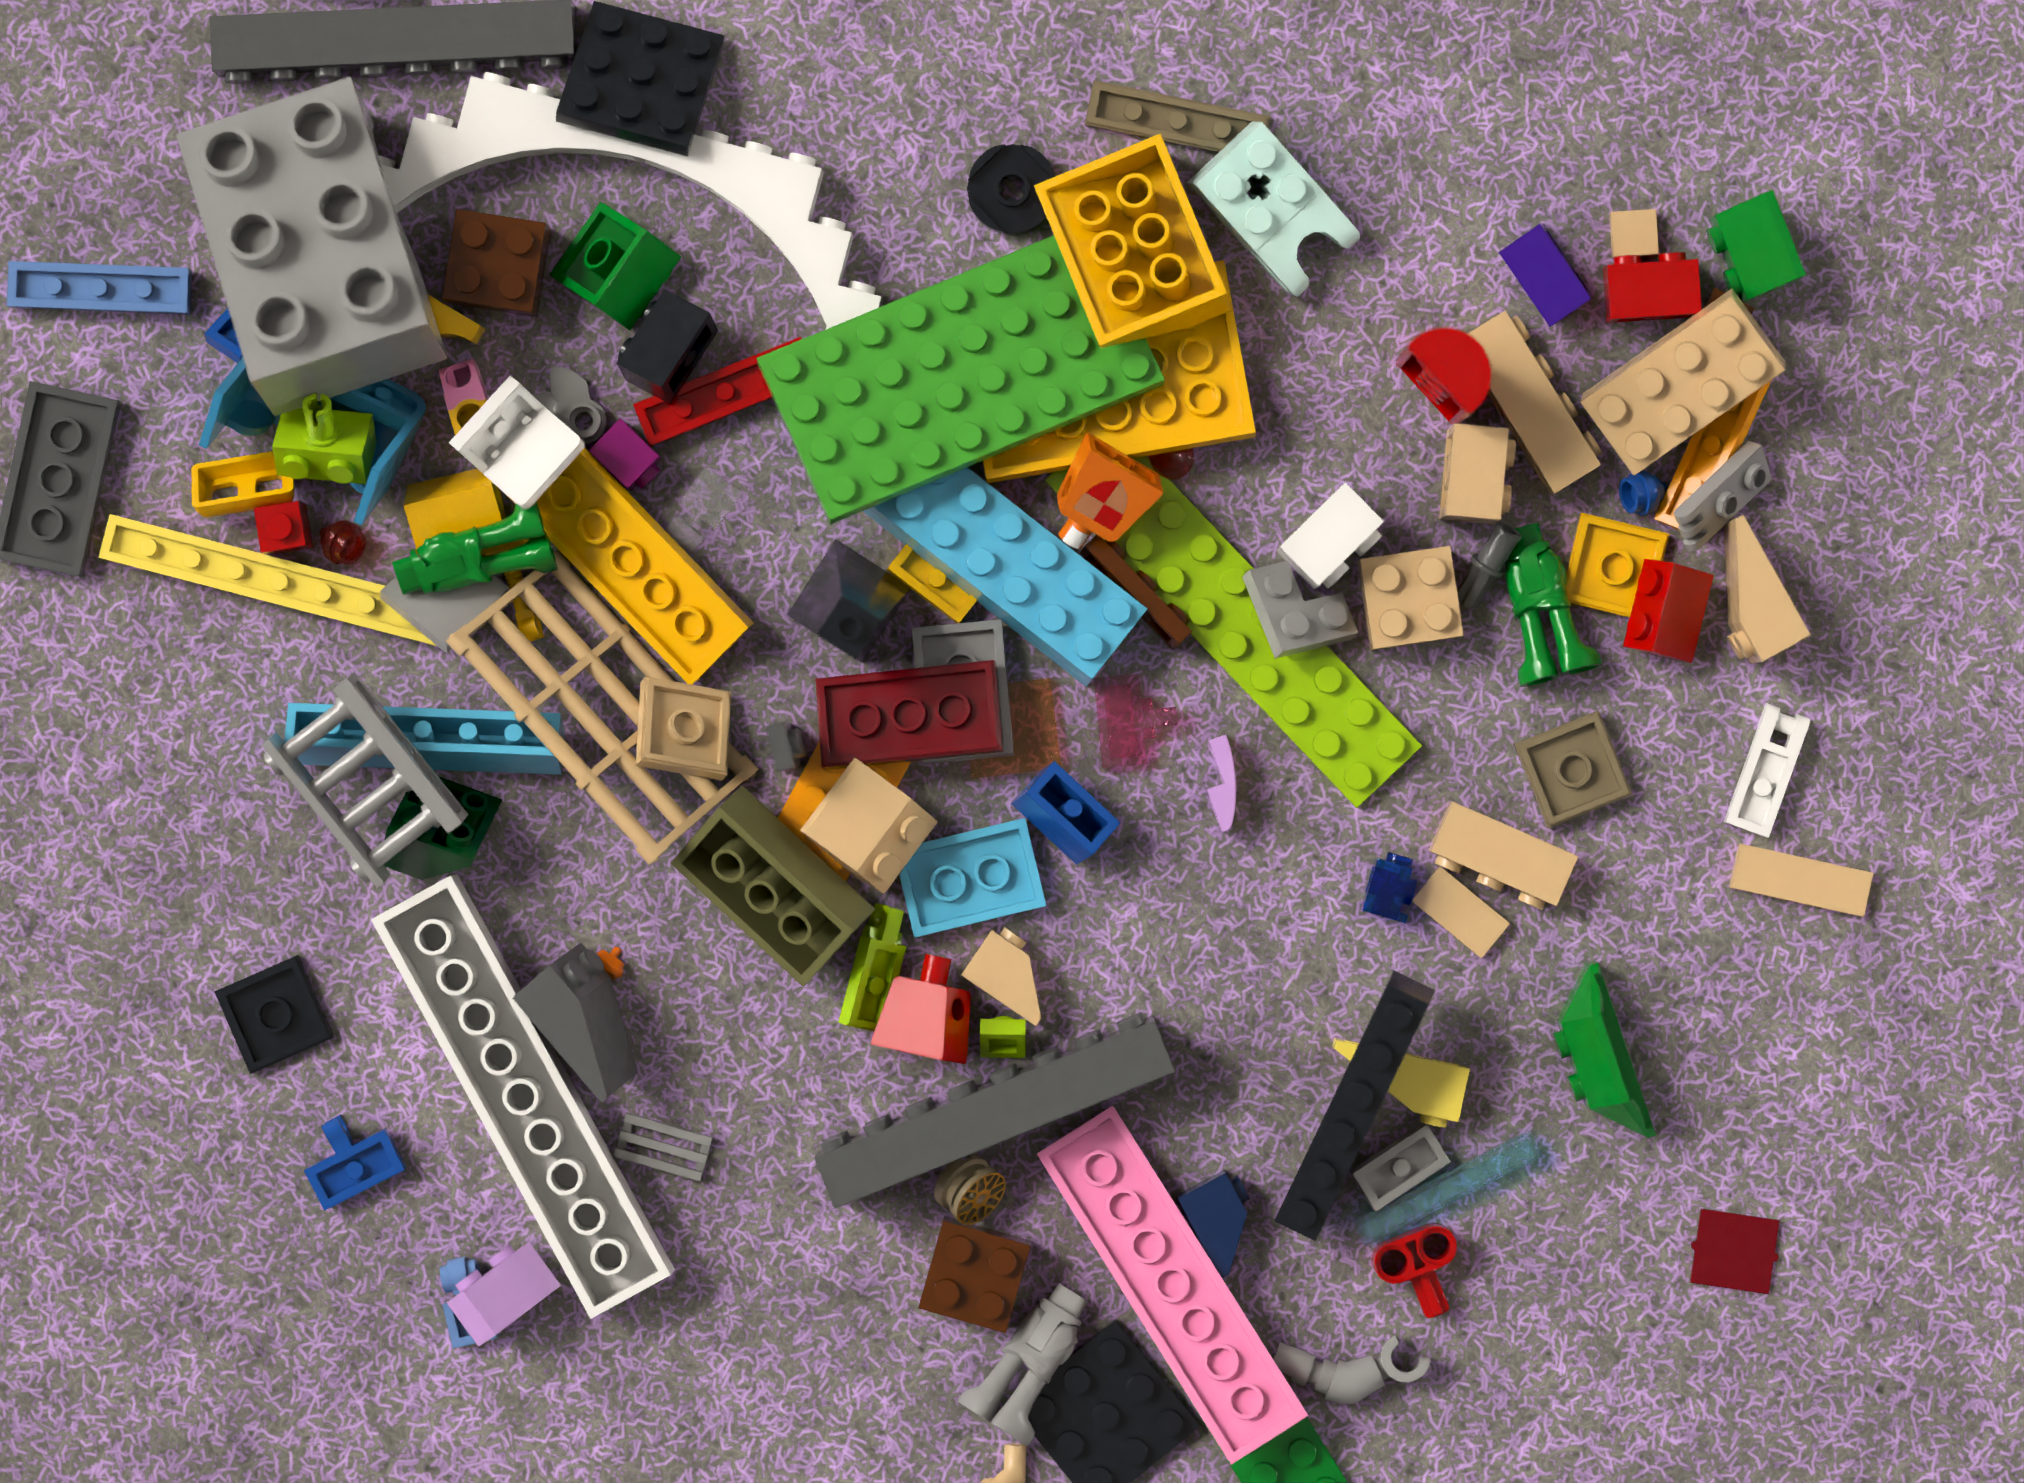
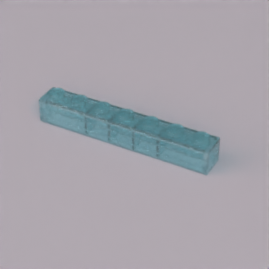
[1352,1130,1542,1247]

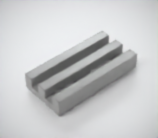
[613,1112,713,1181]

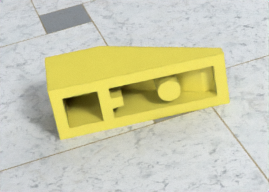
[1332,1038,1470,1128]

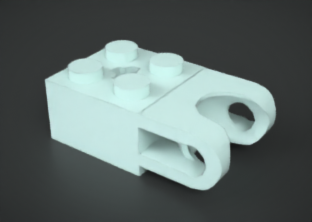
[1187,121,1360,297]

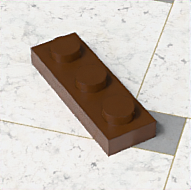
[1079,535,1192,650]

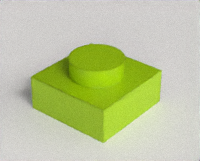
[980,1016,1026,1058]

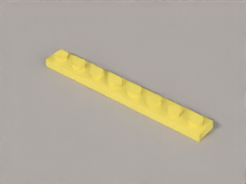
[98,514,437,646]

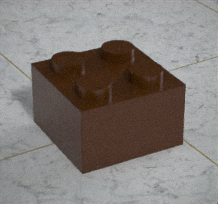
[442,209,551,317]
[918,1216,1031,1333]

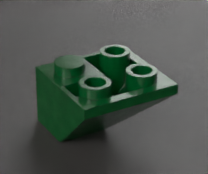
[383,776,502,880]

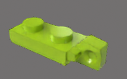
[838,903,907,1031]

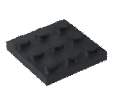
[556,1,725,157]
[1028,1319,1201,1483]

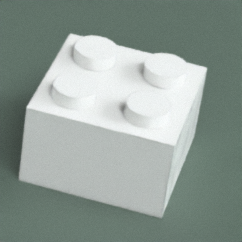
[1276,482,1384,589]

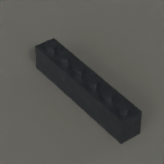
[1274,971,1435,1241]

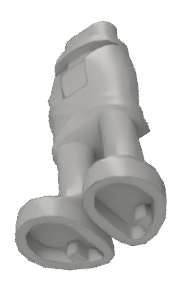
[957,1283,1088,1447]

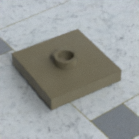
[1513,710,1633,828]

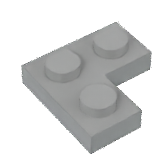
[1242,561,1359,659]

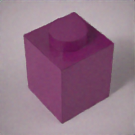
[589,418,662,491]

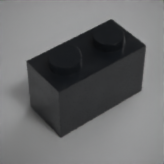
[616,289,718,404]

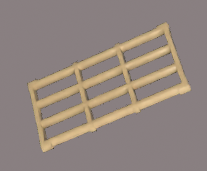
[446,550,759,865]

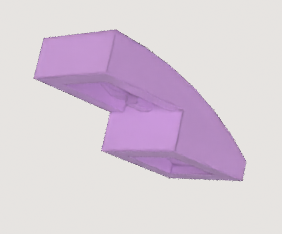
[1206,734,1236,832]

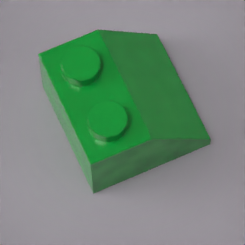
[1706,189,1806,303]
[549,201,681,331]

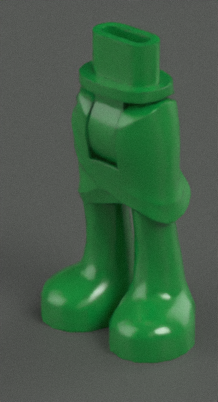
[392,501,558,595]
[1505,523,1603,687]

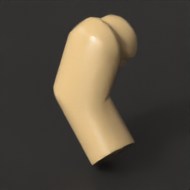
[981,1443,1027,1483]

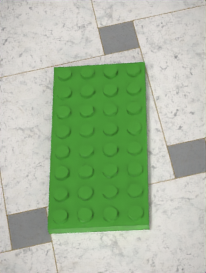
[757,235,1165,525]

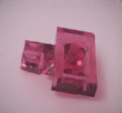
[1094,674,1178,768]

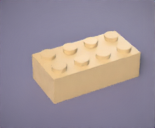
[1580,289,1785,475]

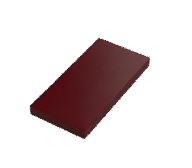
[815,660,1003,770]

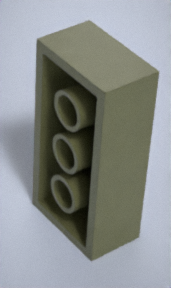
[671,786,875,987]

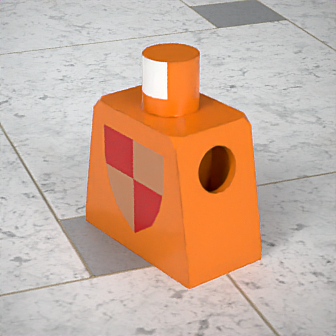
[1057,432,1163,549]

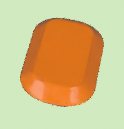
[596,946,624,980]

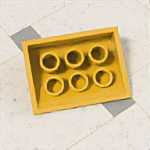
[1034,133,1232,348]

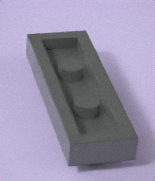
[766,722,808,771]

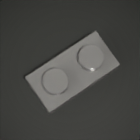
[1349,1123,1451,1211]

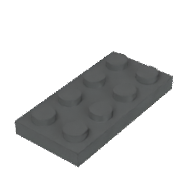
[0,381,121,577]

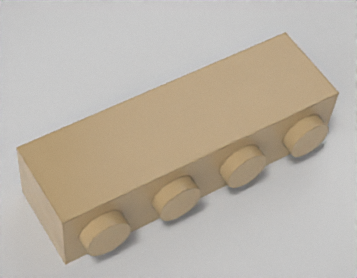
[1468,310,1602,496]

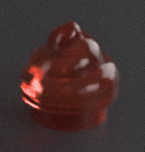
[1149,448,1194,480]
[320,519,366,565]

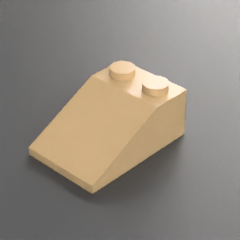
[1723,515,1811,664]

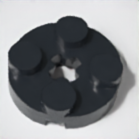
[967,144,1055,236]

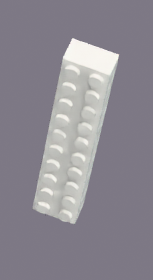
[371,874,675,1319]

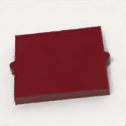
[1690,1208,1780,1294]

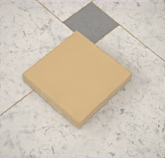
[636,676,731,780]

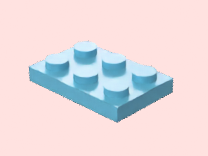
[899,818,1047,938]

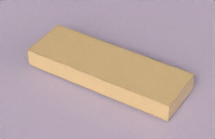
[1729,843,1874,917]

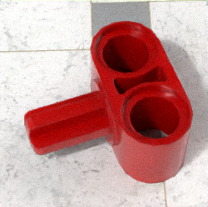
[1371,1222,1457,1318]

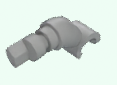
[1273,1335,1430,1405]

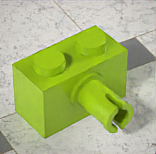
[272,393,377,484]

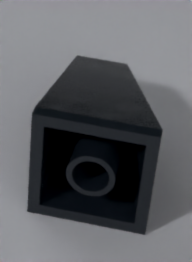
[787,539,911,663]

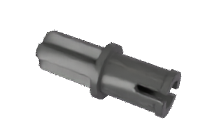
[1457,522,1522,609]

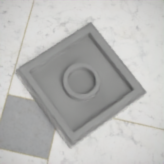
[380,575,509,654]

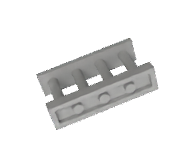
[261,672,468,888]

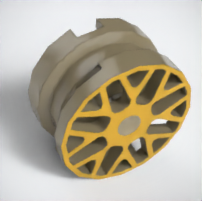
[934,1152,1006,1225]

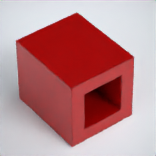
[253,501,313,555]

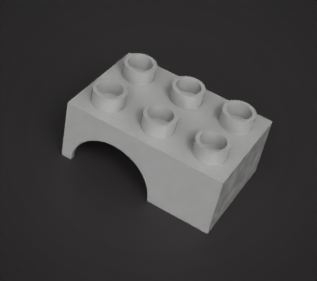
[176,76,448,416]

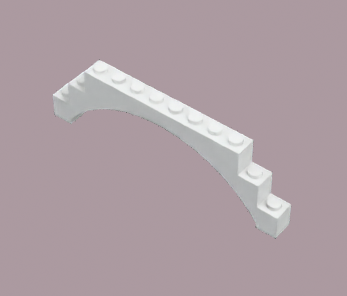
[379,72,883,329]

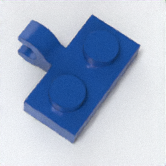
[304,1115,407,1211]

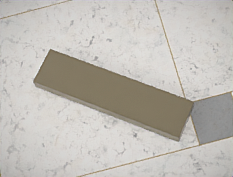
[1084,80,1271,153]

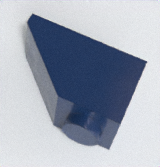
[1177,1170,1250,1278]

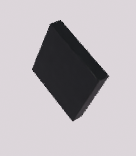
[214,955,334,1074]

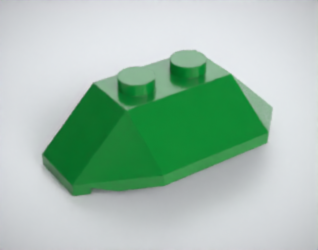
[1553,961,1656,1138]

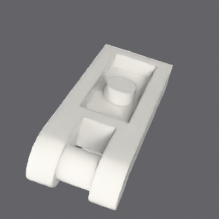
[1724,703,1810,838]

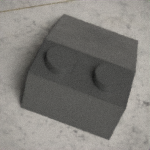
[512,943,637,1102]

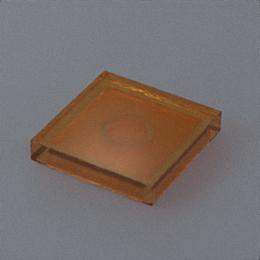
[970,678,1061,779]

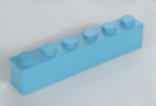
[284,703,565,775]

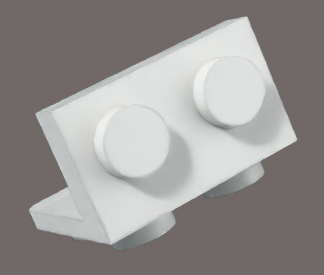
[449,375,584,509]

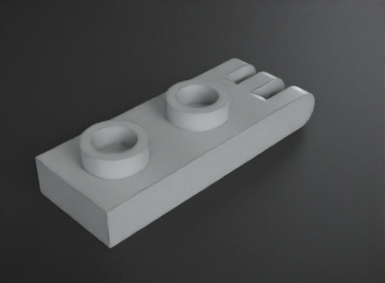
[1674,441,1772,552]

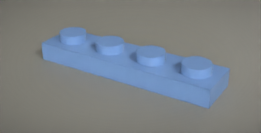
[7,261,192,315]

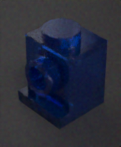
[1360,852,1417,924]

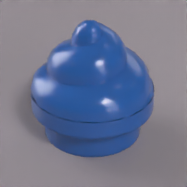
[1619,470,1668,516]

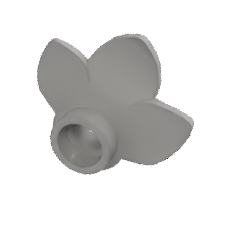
[533,367,607,444]

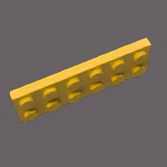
[505,447,754,685]

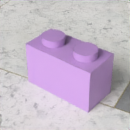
[447,1242,561,1347]

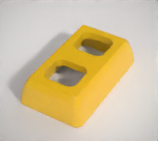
[191,451,294,518]

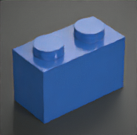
[1011,761,1120,865]

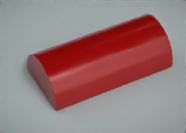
[1395,328,1492,425]

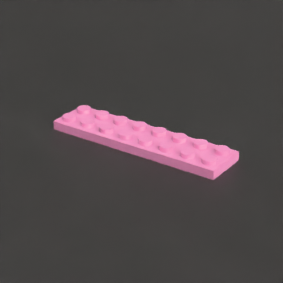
[1037,1106,1308,1464]

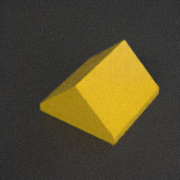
[403,469,511,554]

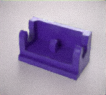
[1499,223,1594,327]

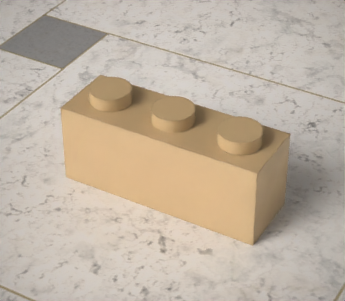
[1428,801,1578,910]

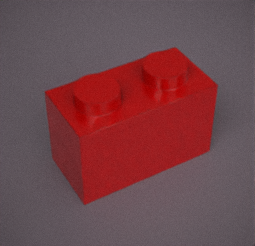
[1603,252,1702,323]
[1623,558,1714,663]

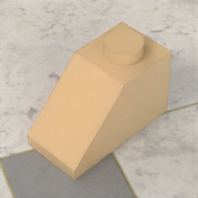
[961,927,1041,1026]

